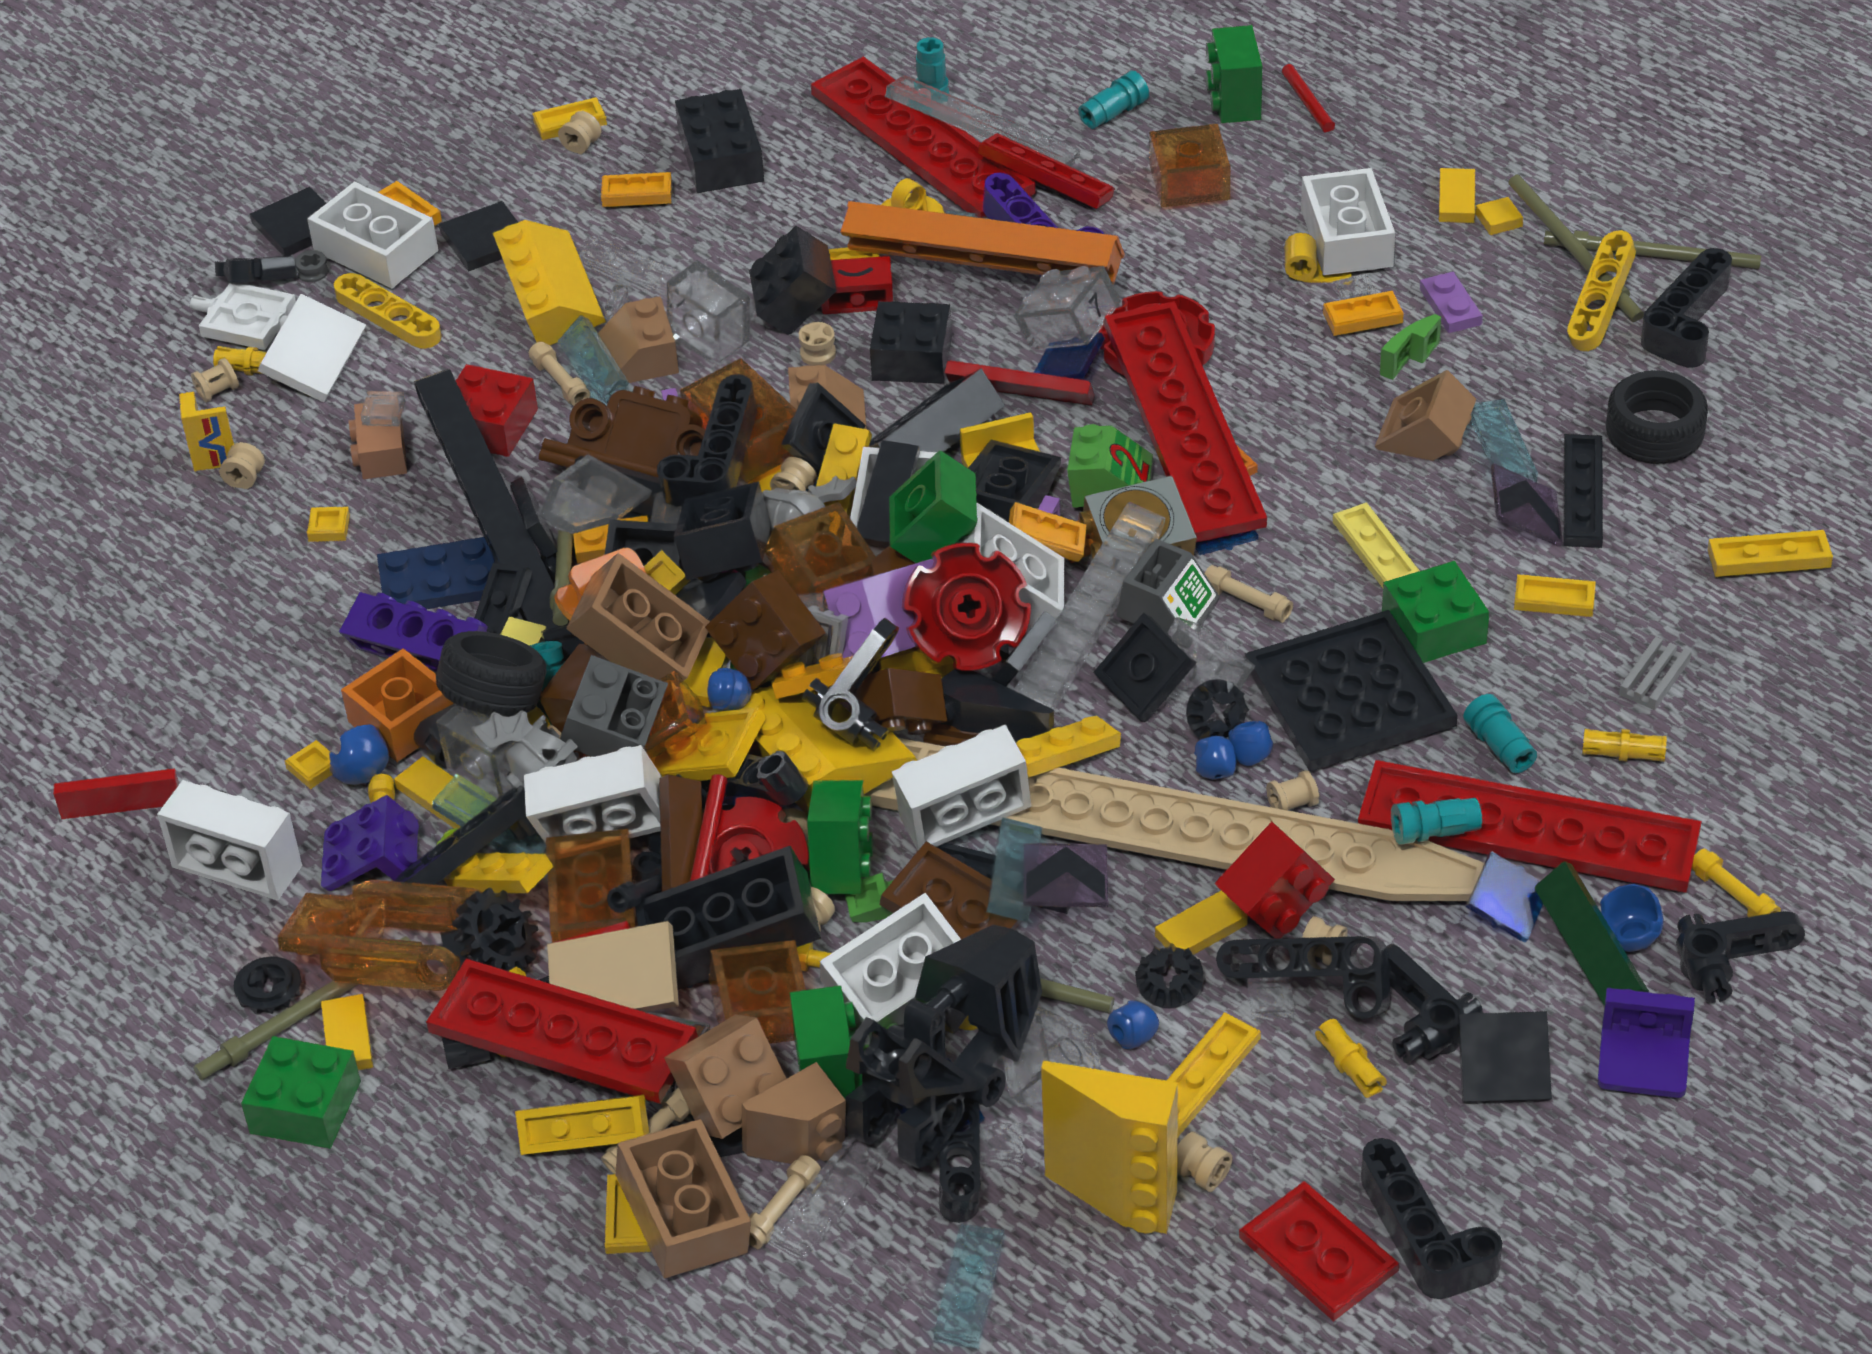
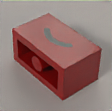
[822,256,893,315]

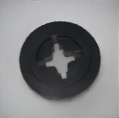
[1186,679,1250,739]
[1135,943,1204,1008]
[233,956,302,1014]

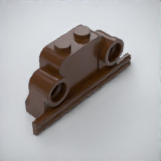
[539,386,705,477]

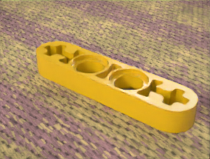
[1567,230,1636,351]
[333,273,442,349]

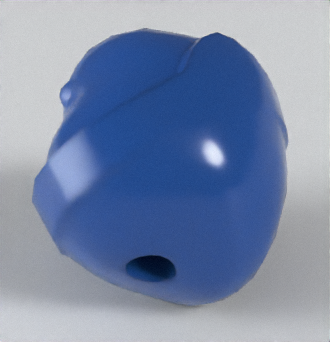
[707,668,752,711]
[1228,721,1273,766]
[1194,736,1236,780]
[1107,1000,1159,1049]

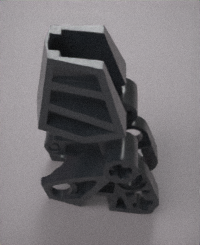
[845,925,1042,1169]

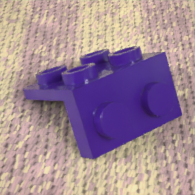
[321,795,419,891]
[1597,988,1695,1098]

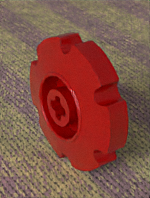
[1098,291,1215,376]
[902,543,1031,670]
[702,797,810,875]

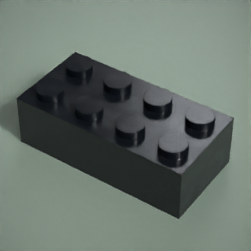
[635,846,821,990]

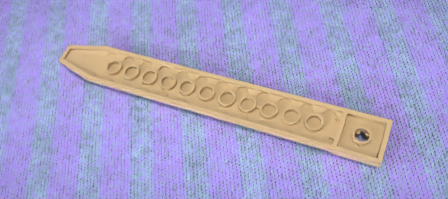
[864,738,1486,901]

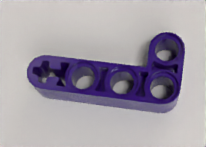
[983,173,1104,287]

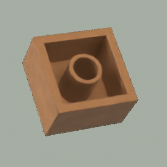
[664,1014,786,1139]

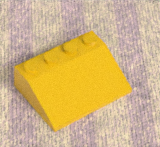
[741,686,917,816]
[1041,1061,1178,1234]

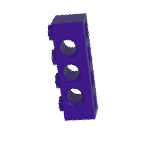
[339,592,488,672]

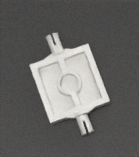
[190,282,296,350]

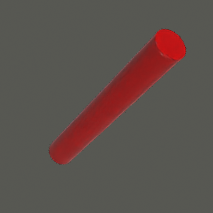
[1282,64,1335,133]
[690,774,728,881]

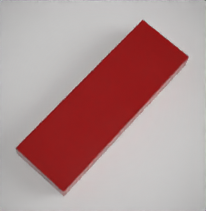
[53,768,179,820]

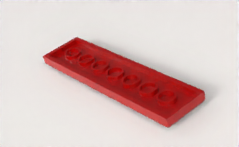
[811,56,1035,219]
[1104,301,1268,542]
[1358,760,1702,893]

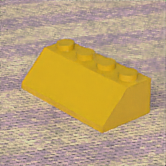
[493,220,606,345]

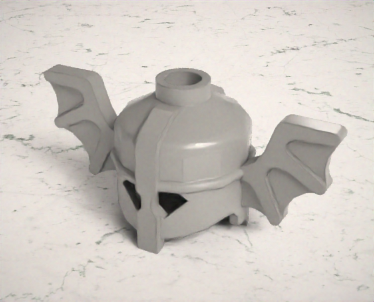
[758,476,857,572]
[471,710,582,788]

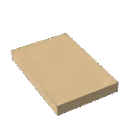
[547,921,679,1012]

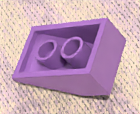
[823,558,934,658]

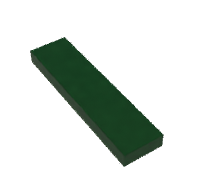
[1534,861,1649,1005]

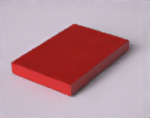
[1239,1181,1399,1322]

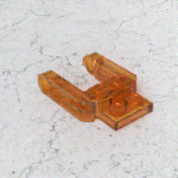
[277,880,482,991]

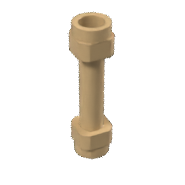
[529,342,590,406]
[1205,565,1293,623]
[601,1087,691,1174]
[749,1155,821,1249]

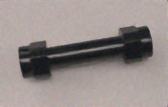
[607,867,662,913]

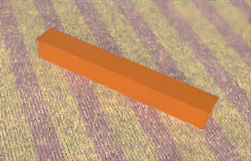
[840,201,1125,285]

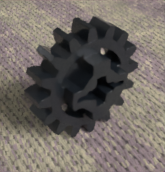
[452,888,540,971]

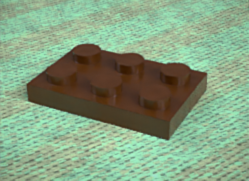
[879,841,1031,939]

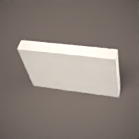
[258,294,366,402]

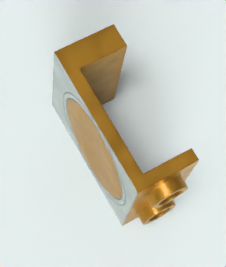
[1079,476,1197,578]

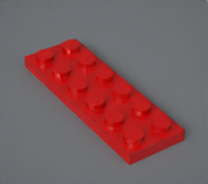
[426,959,698,1104]

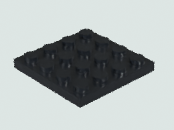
[1244,610,1458,772]

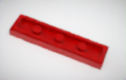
[977,133,1115,209]
[945,360,1095,406]

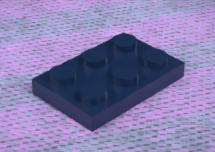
[377,537,494,609]

